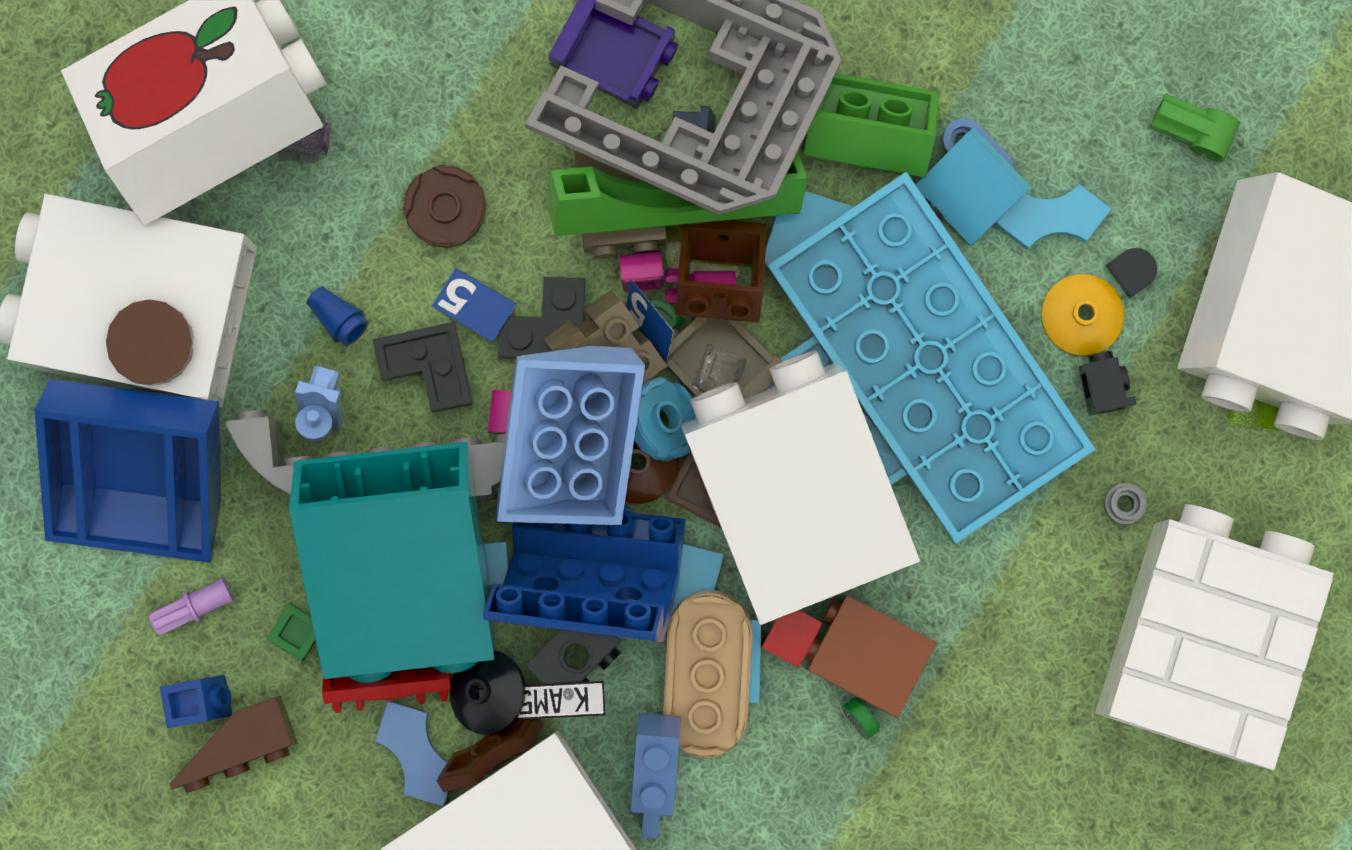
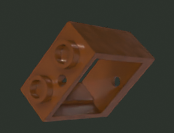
[675,220,767,323]

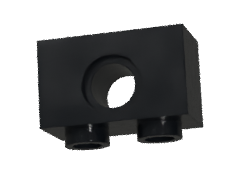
[526,630,621,684]

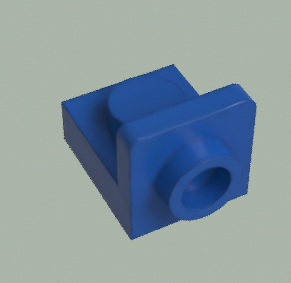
[160,675,232,728]

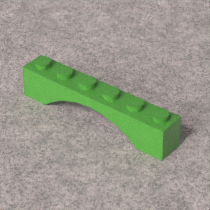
[547,152,808,236]

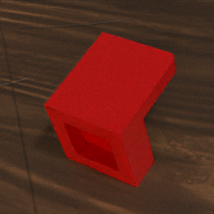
[761,610,823,668]

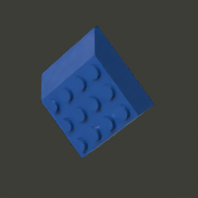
[34,379,221,563]

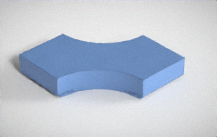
[375,701,449,807]

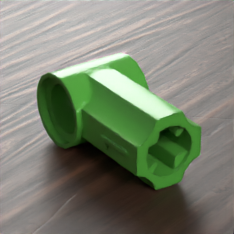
[1150,93,1240,162]

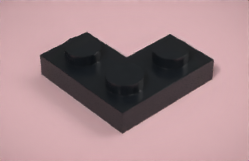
[498,277,586,359]
[373,321,473,413]

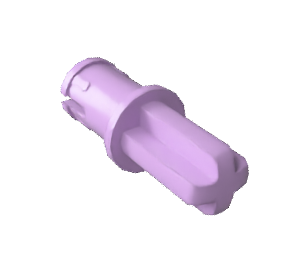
[149,577,235,635]

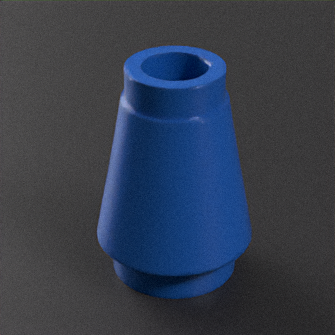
[306,286,368,346]

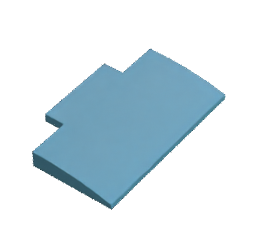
[767,172,1096,544]

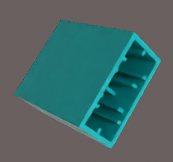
[289,442,494,682]

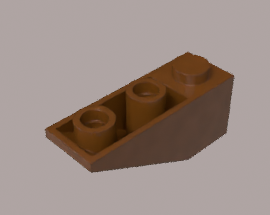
[170,696,298,794]

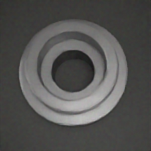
[1104,483,1147,525]

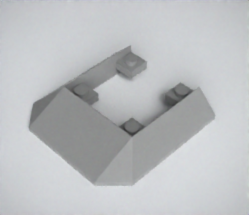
[525,0,842,215]

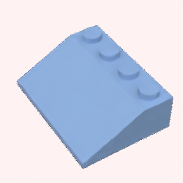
[495,346,645,525]

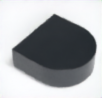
[1105,248,1157,299]

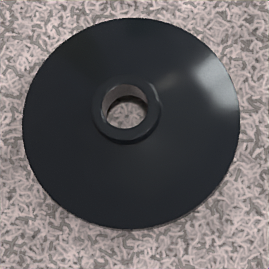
[450,650,525,735]

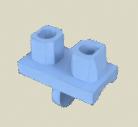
[295,366,343,442]

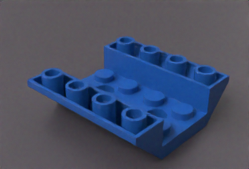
[483,511,686,642]

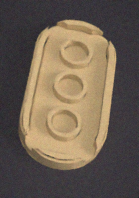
[663,590,753,758]

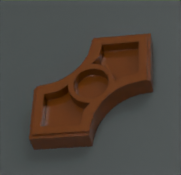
[436,719,544,792]

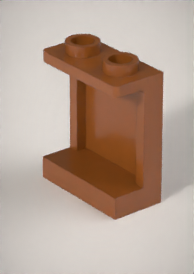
[804,595,937,718]

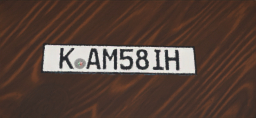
[478,681,606,720]

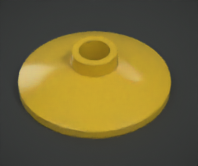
[1041,274,1124,356]

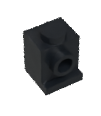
[1079,351,1136,416]

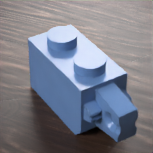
[631,713,681,839]

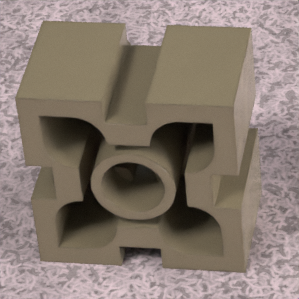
[543,291,667,385]

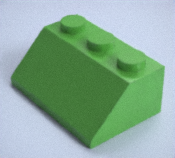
[803,73,939,178]

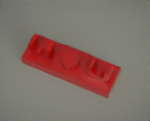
[322,667,451,713]

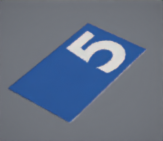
[432,268,517,342]
[626,279,673,364]

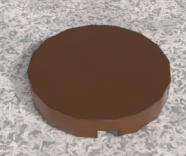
[403,165,486,248]
[106,299,194,386]

